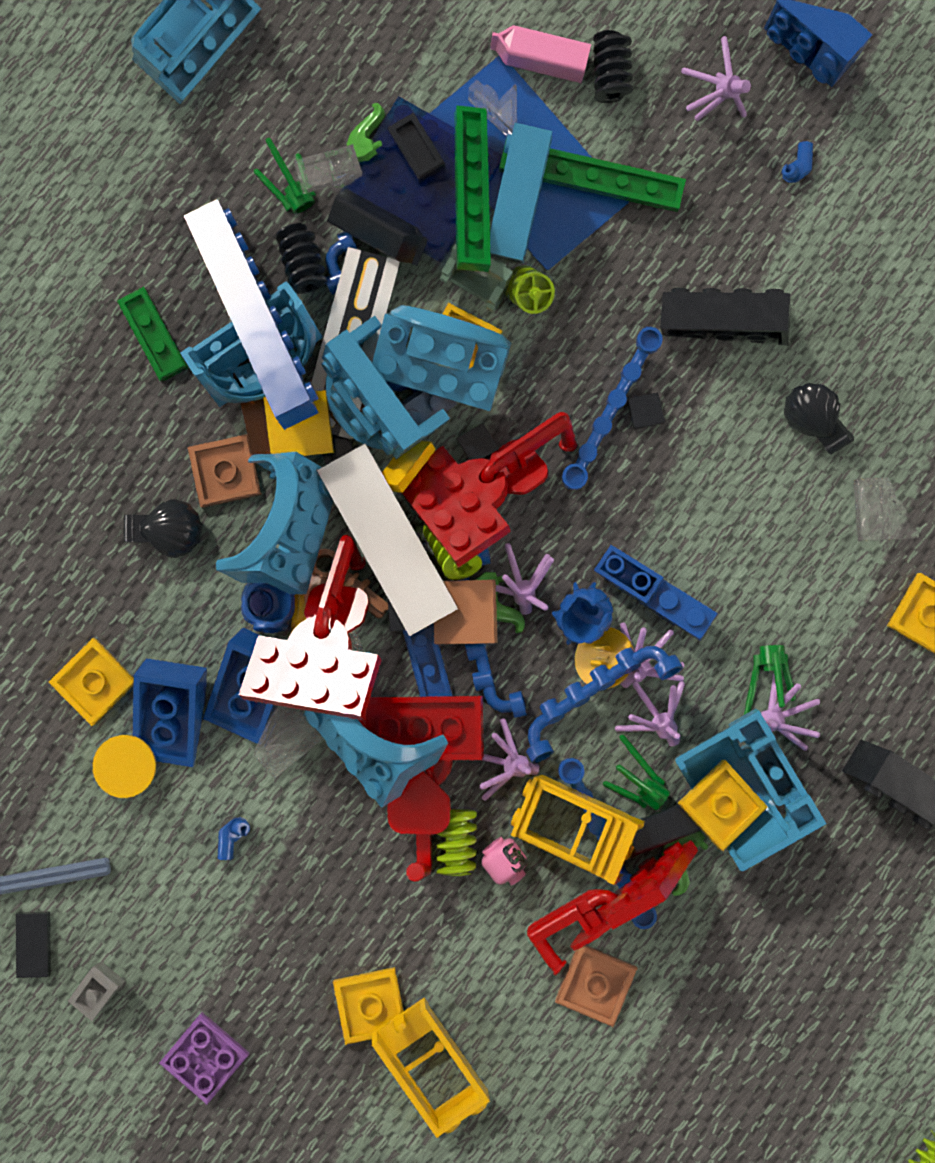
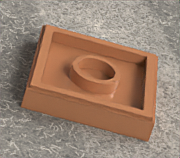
[188,434,262,508]
[434,580,498,644]
[555,945,638,1027]

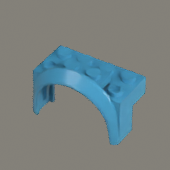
[131,0,261,104]
[180,281,323,407]
[372,305,512,411]
[321,316,450,459]
[216,452,334,594]
[304,652,448,808]

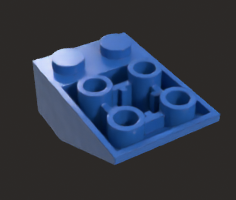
[764,0,873,87]

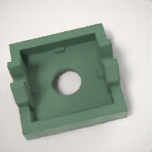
[440,244,513,312]

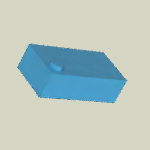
[490,123,552,263]

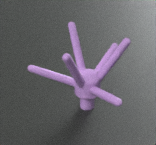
[681,36,751,121]
[496,543,554,615]
[620,622,684,688]
[761,673,820,751]
[615,681,685,746]
[480,718,539,801]

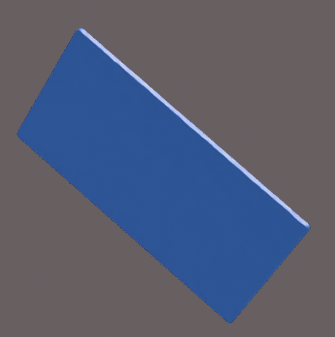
[420,56,629,270]

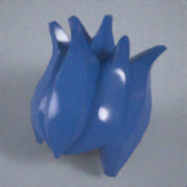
[552,582,613,645]

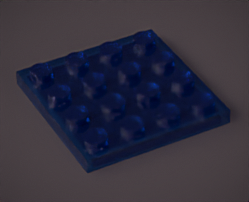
[340,96,502,263]

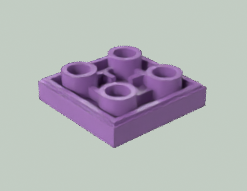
[159,1012,249,1104]

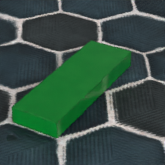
[117,286,188,382]

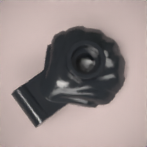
[784,383,854,455]
[123,499,202,558]

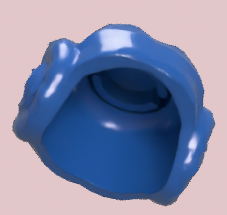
[241,583,295,633]

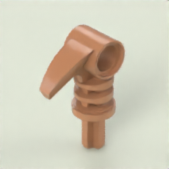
[304,549,388,619]

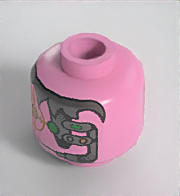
[481,836,528,886]

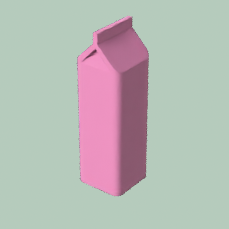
[490,25,591,83]

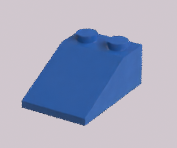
[203,628,277,744]
[133,658,207,767]

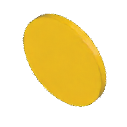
[575,627,634,689]
[93,735,156,798]

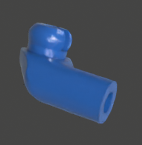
[781,141,813,183]
[217,817,250,860]

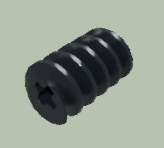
[593,30,633,103]
[276,223,328,294]

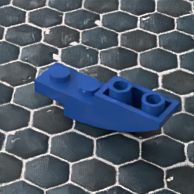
[594,545,718,641]

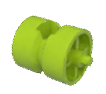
[506,265,555,314]

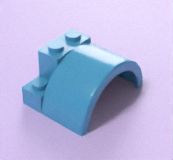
[675,709,826,871]

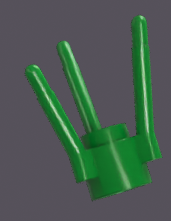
[254,137,316,214]
[744,645,796,715]
[603,735,670,811]

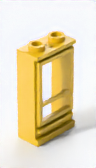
[511,775,645,885]
[372,997,490,1138]

